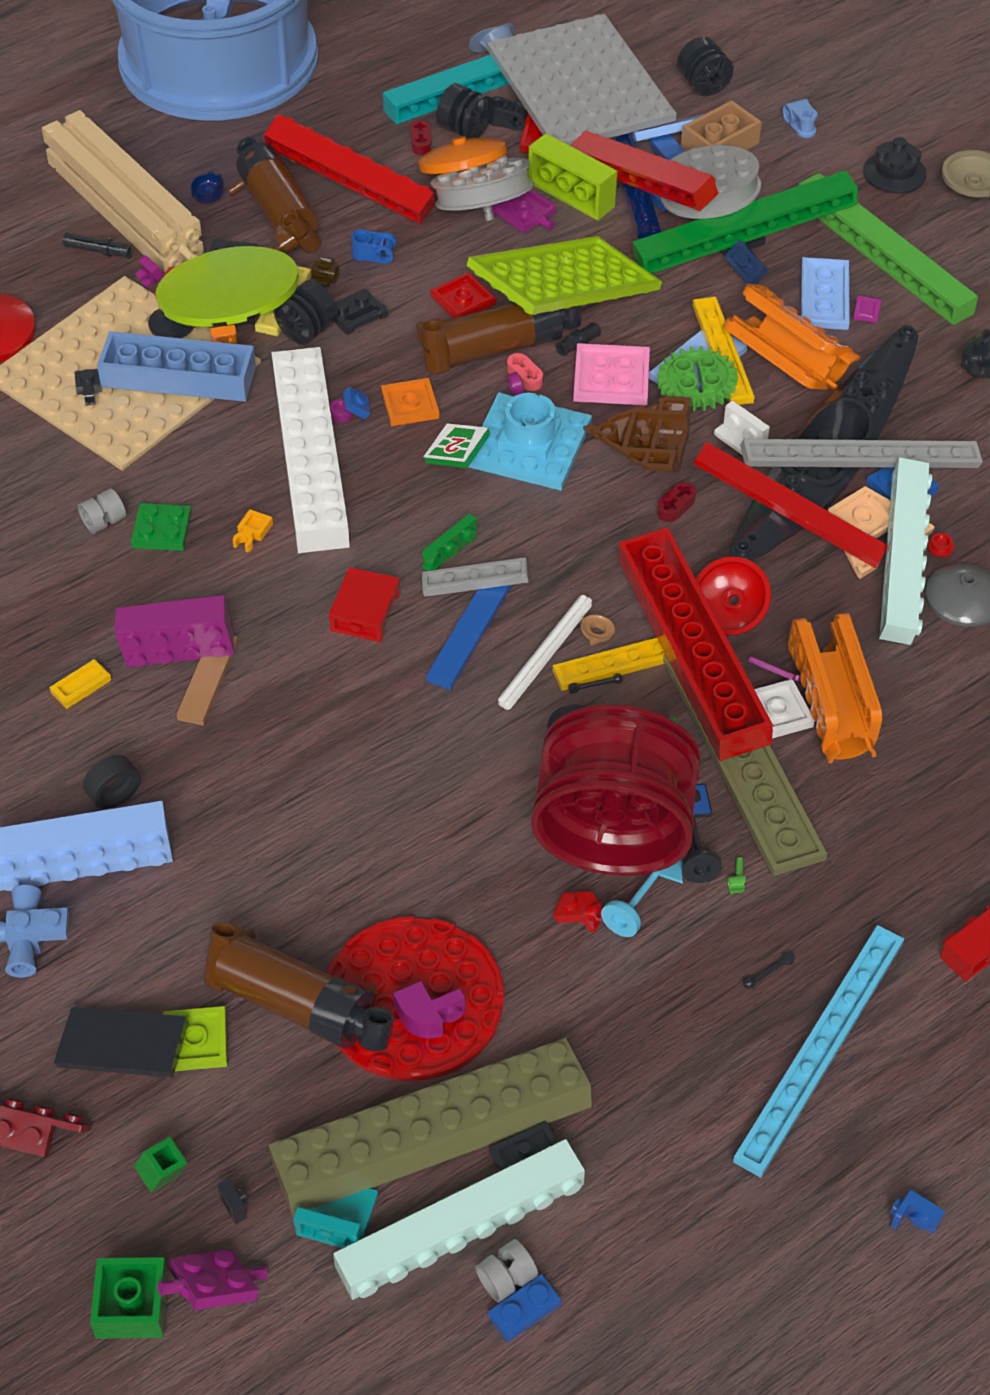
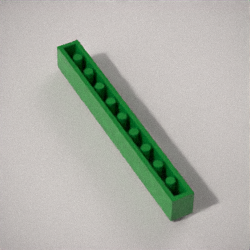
[633,170,858,274]

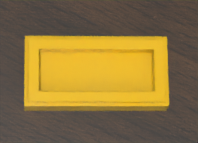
[49,659,112,709]

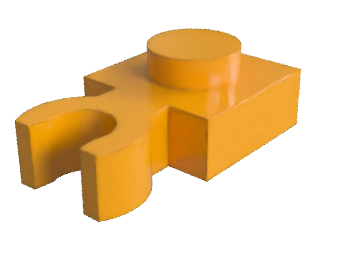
[233,509,273,552]

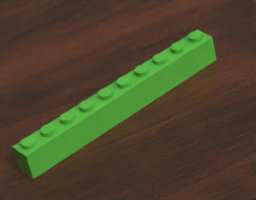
[798,173,978,326]

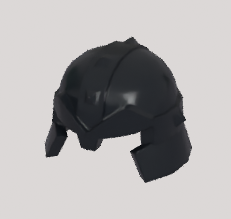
[960,329,990,379]

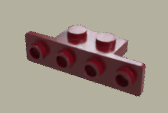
[0,1098,92,1157]

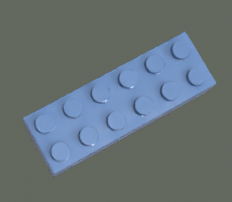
[97,331,256,402]

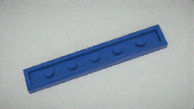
[426,585,513,690]

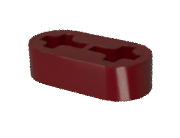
[410,120,432,155]
[657,482,696,522]

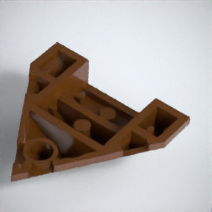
[583,396,691,472]

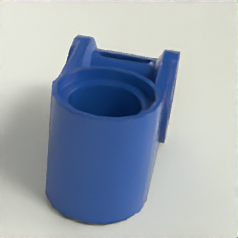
[352,229,397,264]

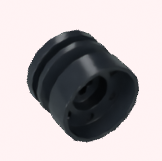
[677,36,734,96]
[436,83,493,139]
[273,280,338,345]

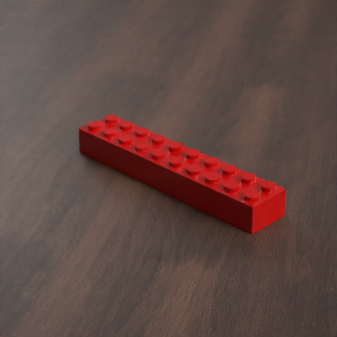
[618,527,773,761]

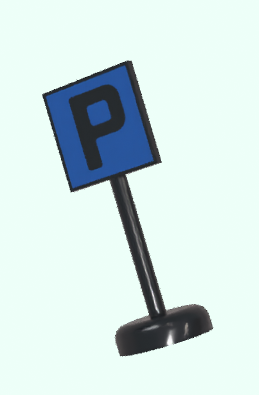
[681,784,722,883]

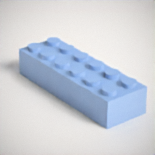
[0,801,173,891]

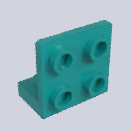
[293,1188,378,1248]

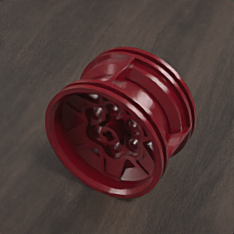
[531,705,700,876]

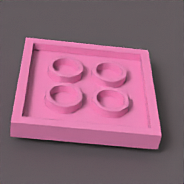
[573,343,650,405]

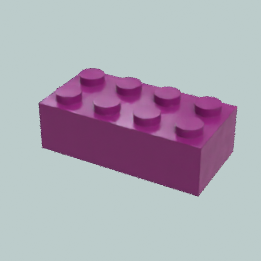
[115,595,234,668]

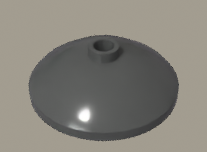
[925,563,990,627]

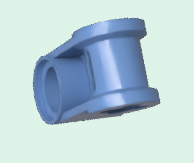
[783,99,818,138]

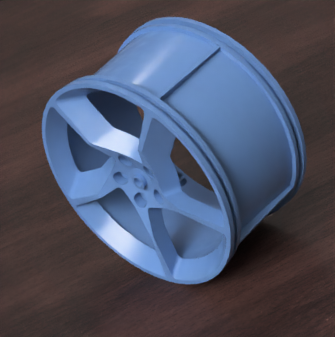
[112,0,318,121]

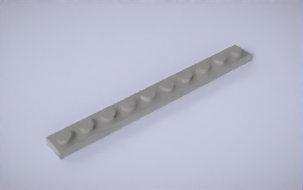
[740,439,983,468]

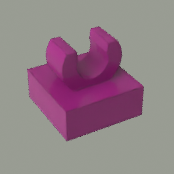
[135,255,164,288]
[854,294,882,323]

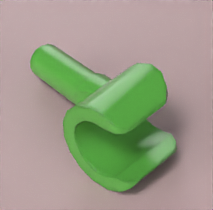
[727,857,746,894]

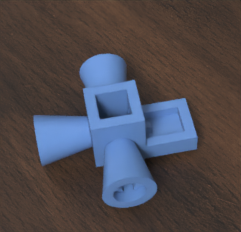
[0,885,69,978]

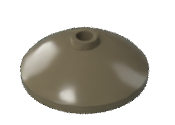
[942,150,990,198]

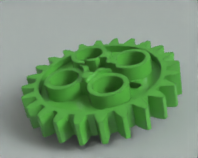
[658,346,738,412]

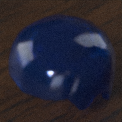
[190,171,225,204]

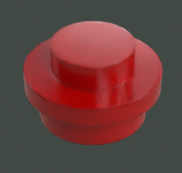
[927,533,954,557]

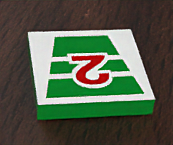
[423,424,491,468]

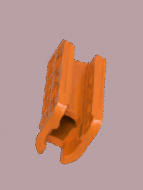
[723,283,860,391]
[788,612,882,763]

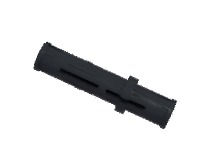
[63,232,133,259]

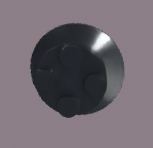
[864,137,926,193]

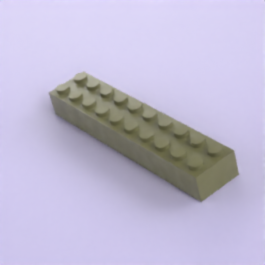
[268,1038,592,1217]

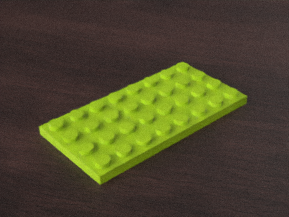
[466,236,662,315]

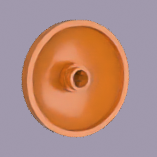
[418,136,507,174]

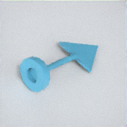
[601,860,683,937]

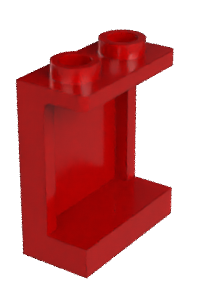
[329,567,400,642]

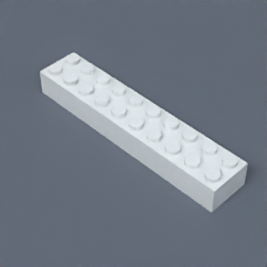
[272,347,350,553]

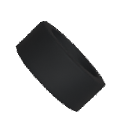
[83,755,141,809]

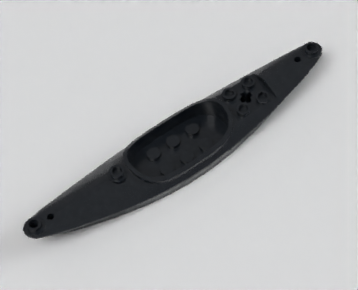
[730,325,918,561]

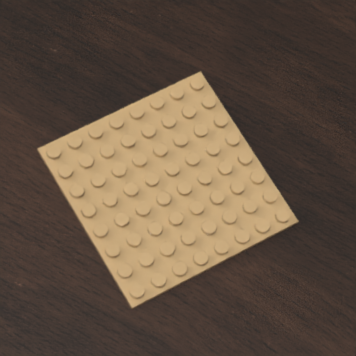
[0,276,261,471]

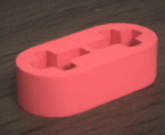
[507,353,543,391]

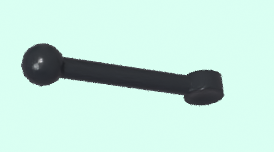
[568,673,623,694]
[743,952,795,989]

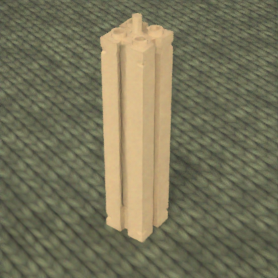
[41,110,204,275]

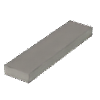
[422,557,529,597]

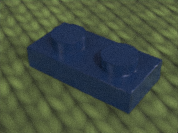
[724,239,769,284]

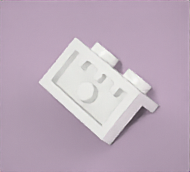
[714,401,770,454]

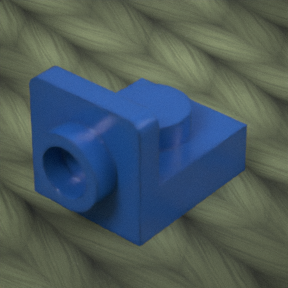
[890,1190,945,1234]

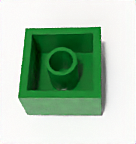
[90,1257,169,1339]

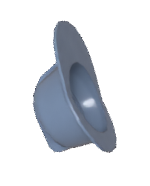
[469,23,515,53]

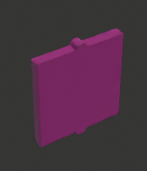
[748,656,800,681]

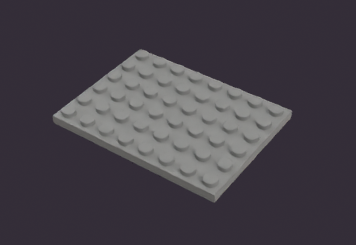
[487,14,677,145]

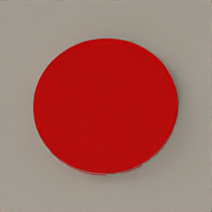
[326,916,504,1081]

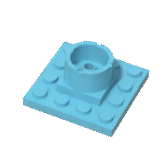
[469,392,592,491]

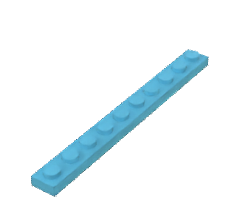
[733,925,904,1178]

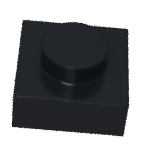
[217,1179,248,1225]

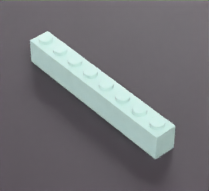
[879,457,932,645]
[333,1139,585,1300]

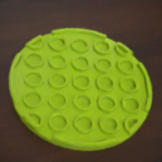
[156,246,299,327]

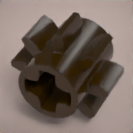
[311,257,339,287]

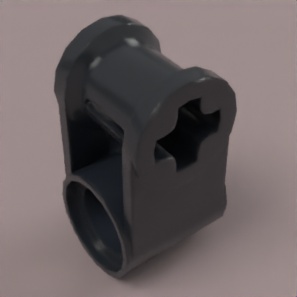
[489,96,528,131]

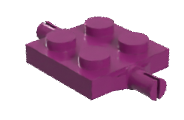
[492,189,557,234]
[157,1249,268,1311]

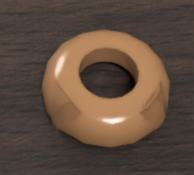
[580,614,615,646]

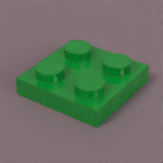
[131,503,192,551]

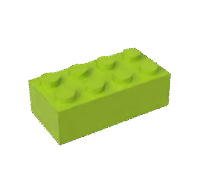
[528,133,617,220]

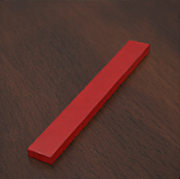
[693,442,888,568]

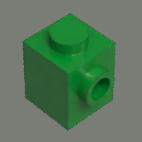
[134,1137,188,1193]

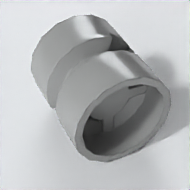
[78,488,127,534]
[475,1239,538,1302]

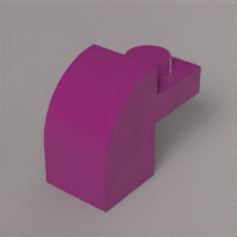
[393,981,465,1038]

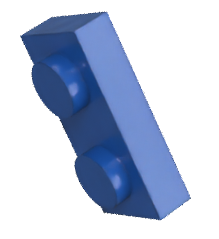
[488,1274,562,1343]

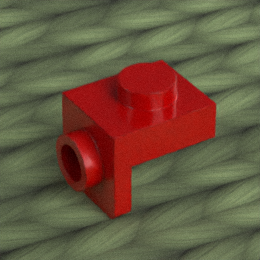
[553,891,603,932]

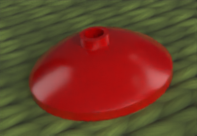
[696,557,772,636]

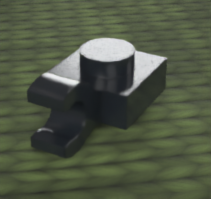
[75,369,102,406]

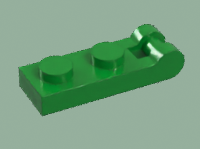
[422,513,477,572]

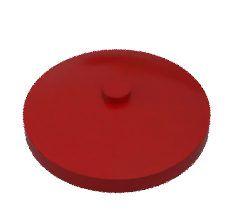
[0,293,36,363]

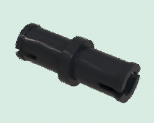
[556,322,601,356]

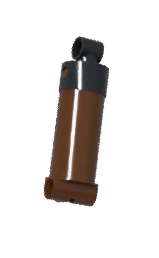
[227,137,321,254]
[416,303,582,373]
[204,922,394,1051]

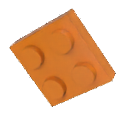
[381,378,439,427]

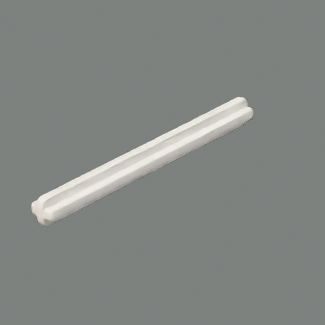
[498,595,592,710]

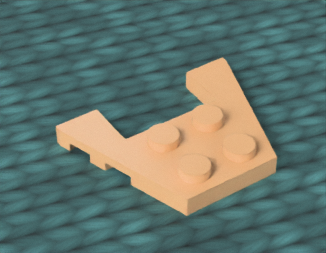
[827,486,935,579]

